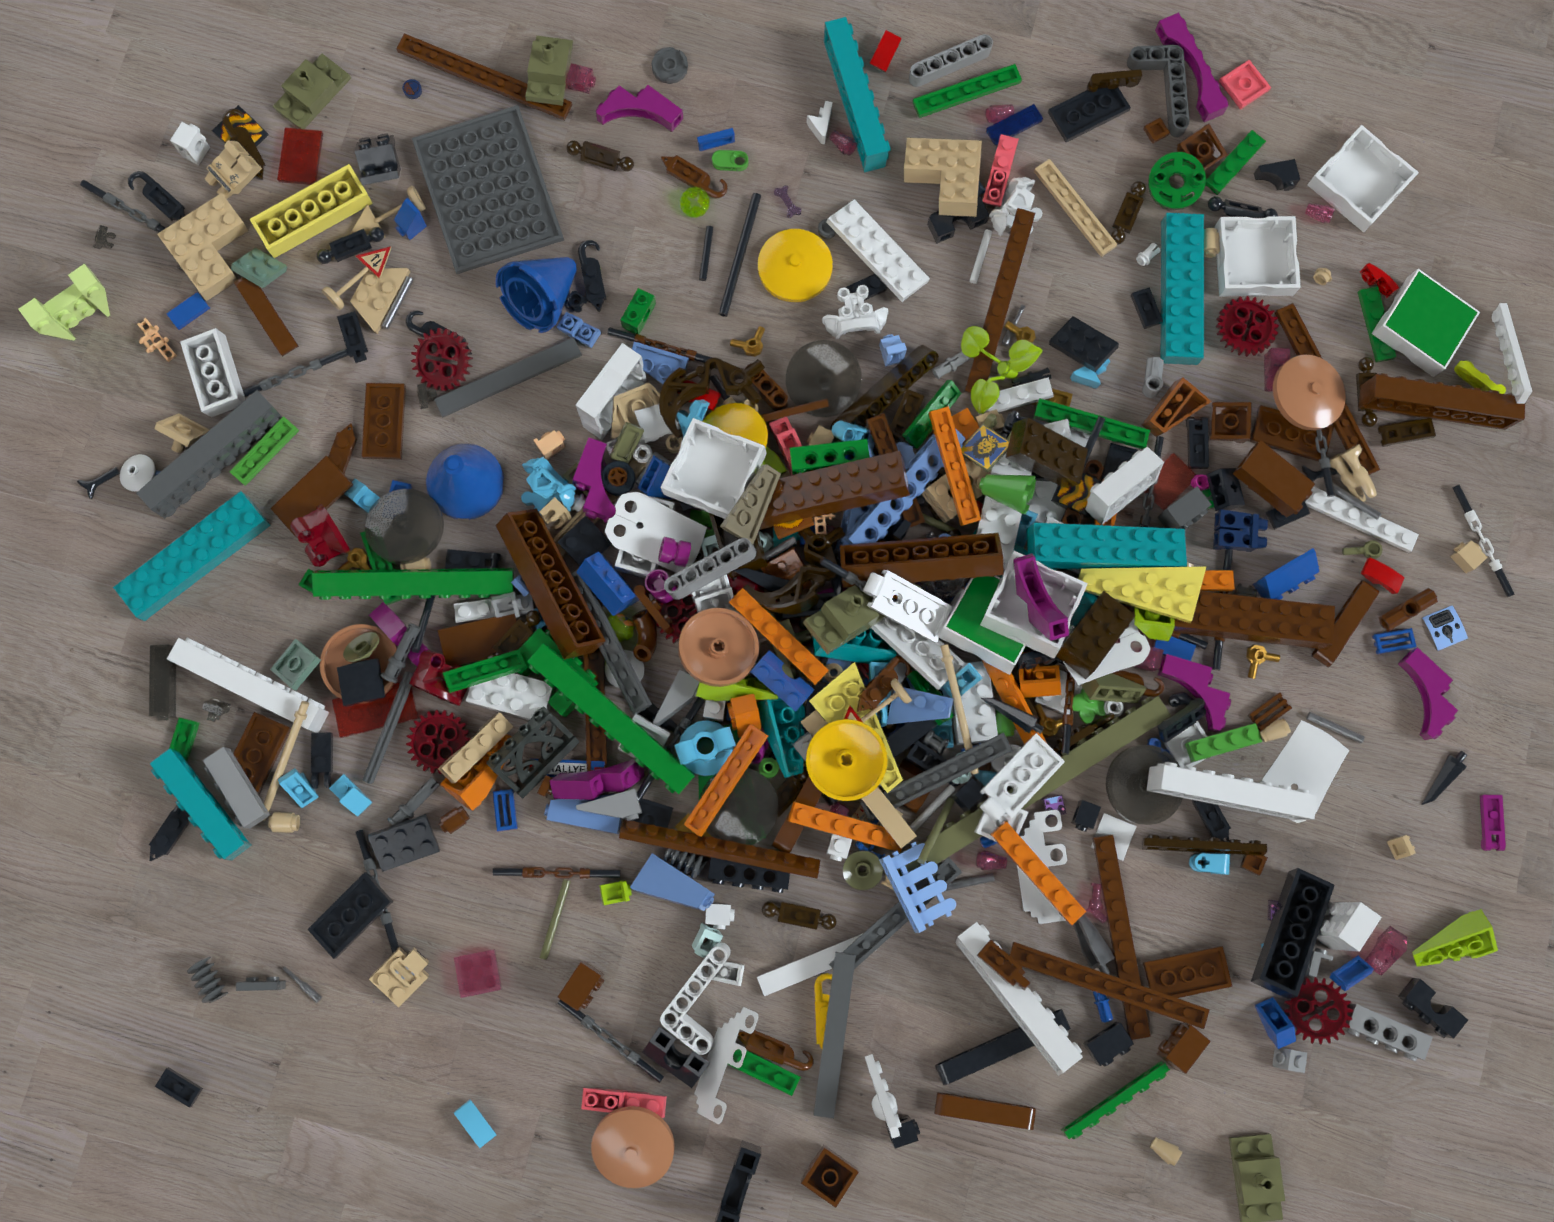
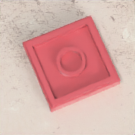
[1218,60,1271,110]

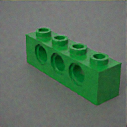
[790,439,870,475]

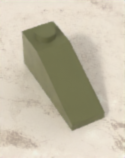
[1081,673,1146,703]

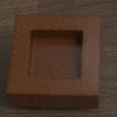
[1143,118,1170,144]
[537,775,553,798]
[1240,855,1268,876]

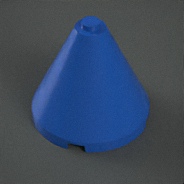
[495,257,577,333]
[426,444,504,520]

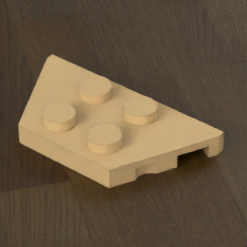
[350,268,410,334]
[611,383,672,440]

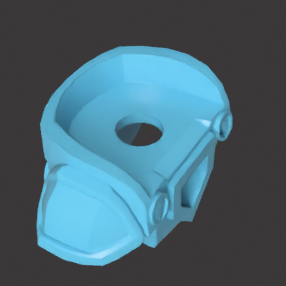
[521,457,576,517]

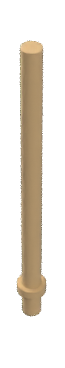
[940,644,979,775]
[262,701,309,821]

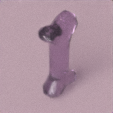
[774,185,801,218]

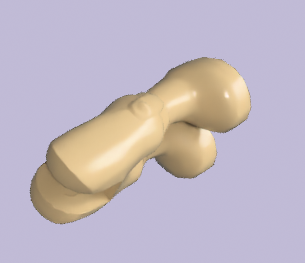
[1330,444,1377,502]

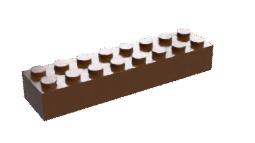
[1358,373,1525,430]
[759,451,910,530]
[495,508,605,659]
[840,533,1003,588]
[1173,591,1335,650]

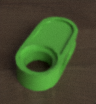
[712,150,748,171]

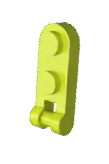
[1454,361,1506,394]

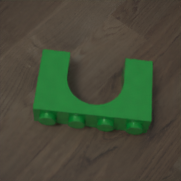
[517,627,598,717]

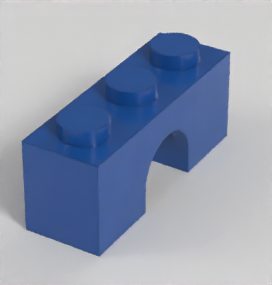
[750,650,814,712]

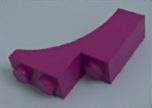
[596,85,683,132]
[572,437,621,524]
[1013,554,1069,641]
[369,602,433,666]
[1398,647,1458,740]
[1157,654,1231,733]
[550,758,645,800]

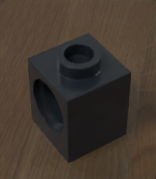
[1071,800,1101,832]

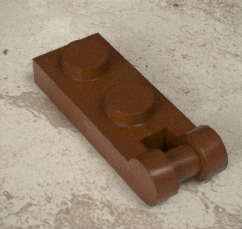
[634,585,674,635]

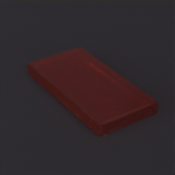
[332,682,419,738]

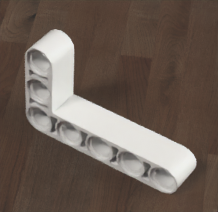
[660,943,731,1055]

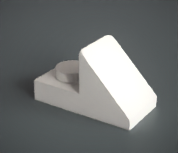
[807,101,833,144]
[708,962,745,986]

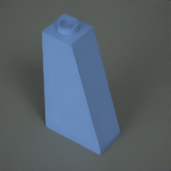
[544,794,622,835]
[630,853,715,911]

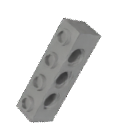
[1345,1003,1433,1062]

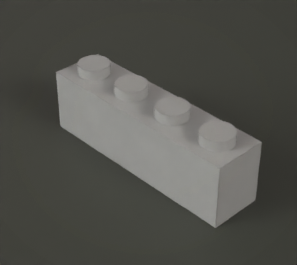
[203,747,270,829]

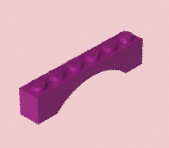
[1155,12,1228,123]

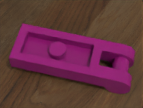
[1480,795,1506,851]

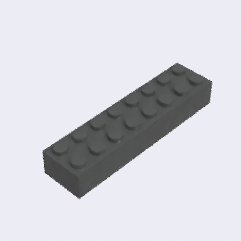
[136,390,282,519]

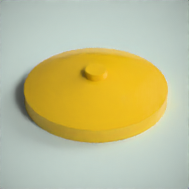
[758,229,833,302]
[702,403,768,448]
[806,719,887,801]

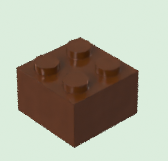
[558,961,605,1011]
[1157,1022,1211,1074]
[800,1144,859,1208]

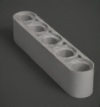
[909,34,993,87]
[664,538,756,600]

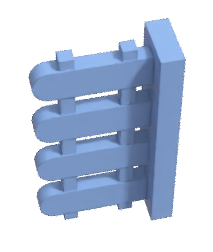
[879,842,956,933]

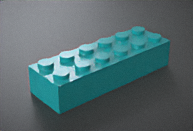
[149,748,252,860]

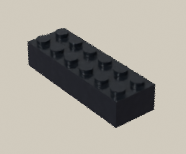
[1251,868,1335,999]

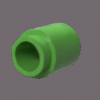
[995,710,1016,737]
[759,758,779,779]

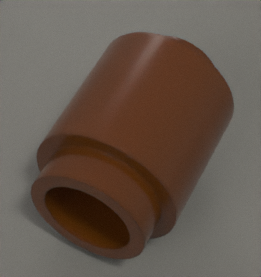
[439,806,470,834]

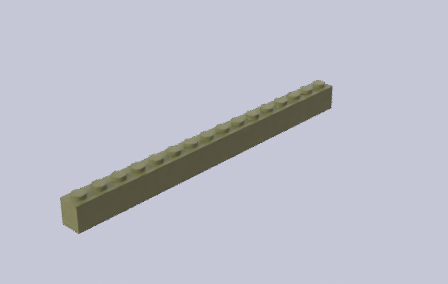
[897,696,1171,876]

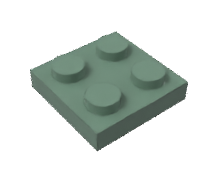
[231,247,287,288]
[270,639,321,691]

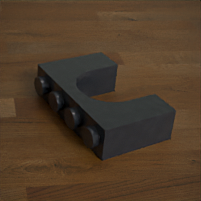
[714,1140,761,1222]

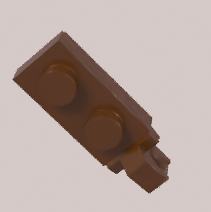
[977,939,1030,991]

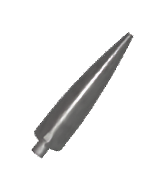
[1073,914,1115,974]

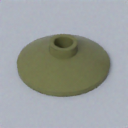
[343,632,379,662]
[843,850,883,890]

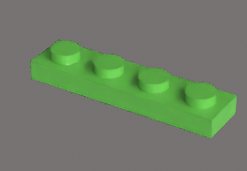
[230,416,299,486]
[1185,723,1263,763]

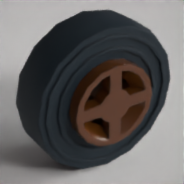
[601,461,636,496]

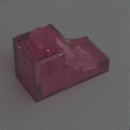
[1264,348,1290,392]
[1364,926,1407,976]

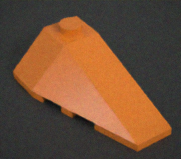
[440,734,512,811]

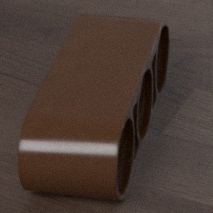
[745,363,788,411]

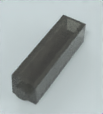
[149,644,176,721]

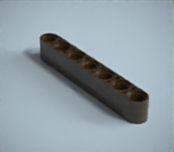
[830,345,939,431]

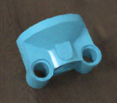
[674,720,736,776]

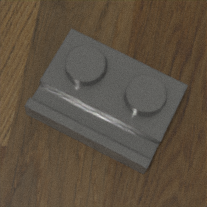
[236,977,286,991]

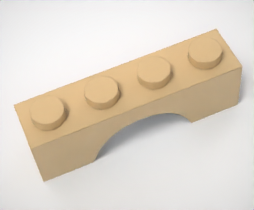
[438,712,513,783]

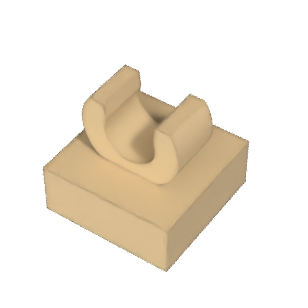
[1387,835,1416,860]

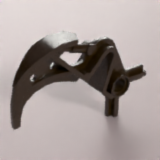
[659,358,765,439]
[744,527,845,614]

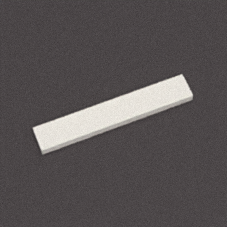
[757,934,876,996]

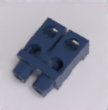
[1213,509,1268,552]

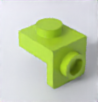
[599,880,632,905]

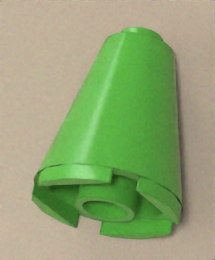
[979,474,1036,515]

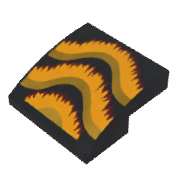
[212,105,269,147]
[1051,473,1102,518]

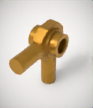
[1004,321,1036,343]
[730,326,765,357]
[337,548,371,570]
[1246,644,1280,679]
[1034,704,1063,738]

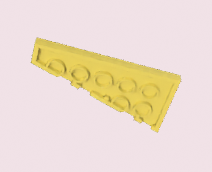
[1078,567,1206,623]
[809,662,903,793]

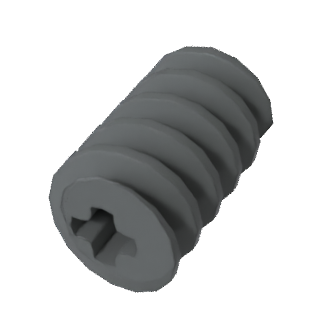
[664,848,709,879]
[187,957,228,1003]

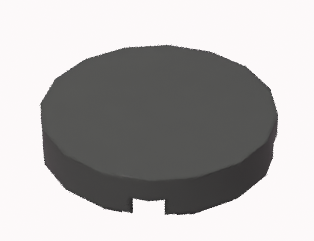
[651,47,688,84]

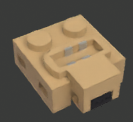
[369,947,429,1008]

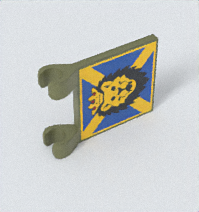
[961,413,1012,472]

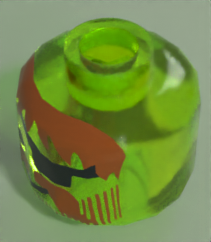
[608,613,634,642]

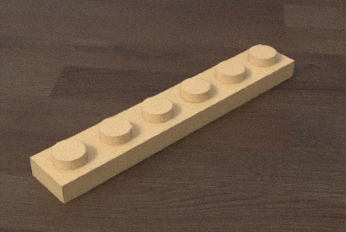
[1034,159,1117,257]

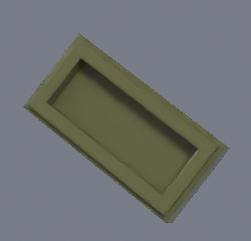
[610,422,644,464]

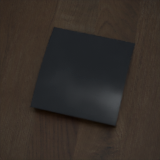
[337,659,385,707]

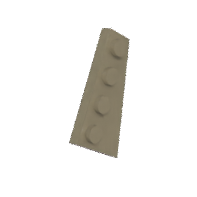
[720,464,781,544]

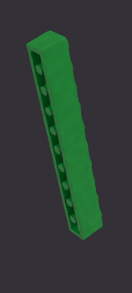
[312,568,515,600]
[527,643,695,794]

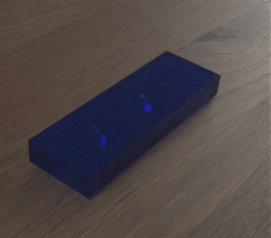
[986,104,1043,146]

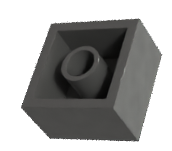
[1157,486,1212,530]

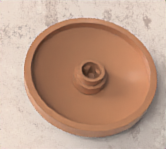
[1273,355,1346,430]
[678,608,759,687]
[320,624,399,703]
[591,1106,675,1188]

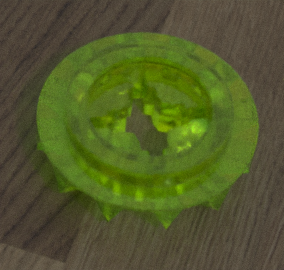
[680,187,710,218]

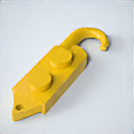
[814,973,832,1049]

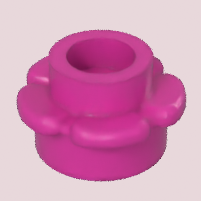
[1191,474,1209,491]

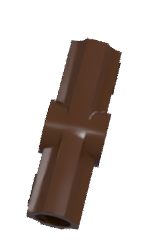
[1378,588,1438,632]

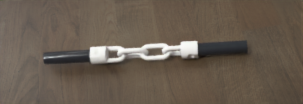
[1453,484,1515,598]

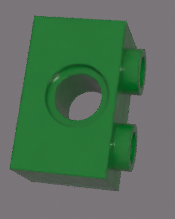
[620,288,656,334]

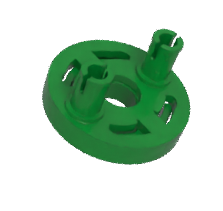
[1148,152,1206,210]

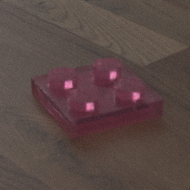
[454,949,502,998]

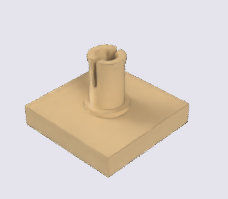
[155,413,209,453]

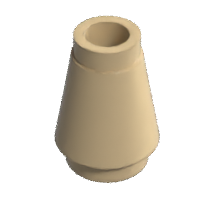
[1259,718,1291,743]
[1150,1137,1182,1166]

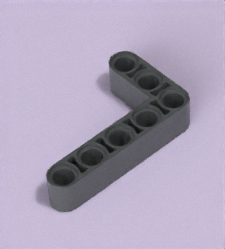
[1127,45,1190,137]

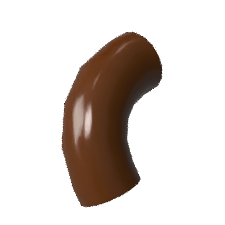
[631,609,657,662]

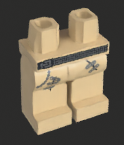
[205,140,262,199]

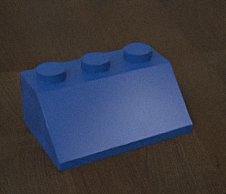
[1253,548,1320,600]
[576,552,639,616]

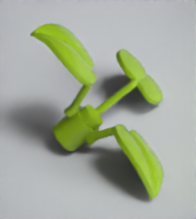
[961,326,1043,414]

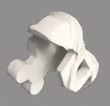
[989,177,1043,236]
[822,285,888,339]

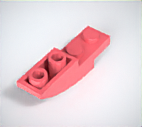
[983,134,1019,207]
[769,417,809,476]
[581,1088,667,1118]

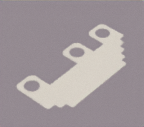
[1017,810,1067,924]
[694,1007,758,1124]

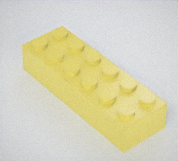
[250,164,373,258]

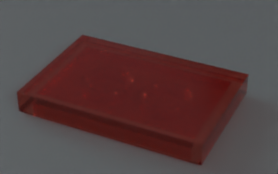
[277,128,323,185]

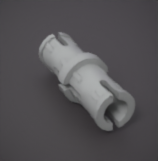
[932,351,970,379]

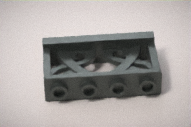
[486,706,580,799]

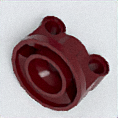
[290,504,350,567]
[409,650,468,706]

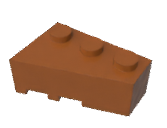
[1142,377,1212,437]

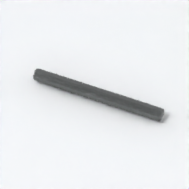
[363,671,414,784]

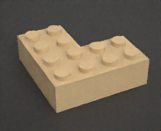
[904,138,982,217]
[157,193,248,301]

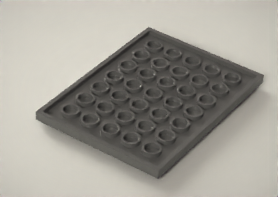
[412,105,564,274]

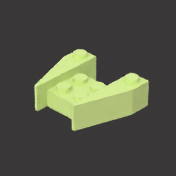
[19,264,110,341]

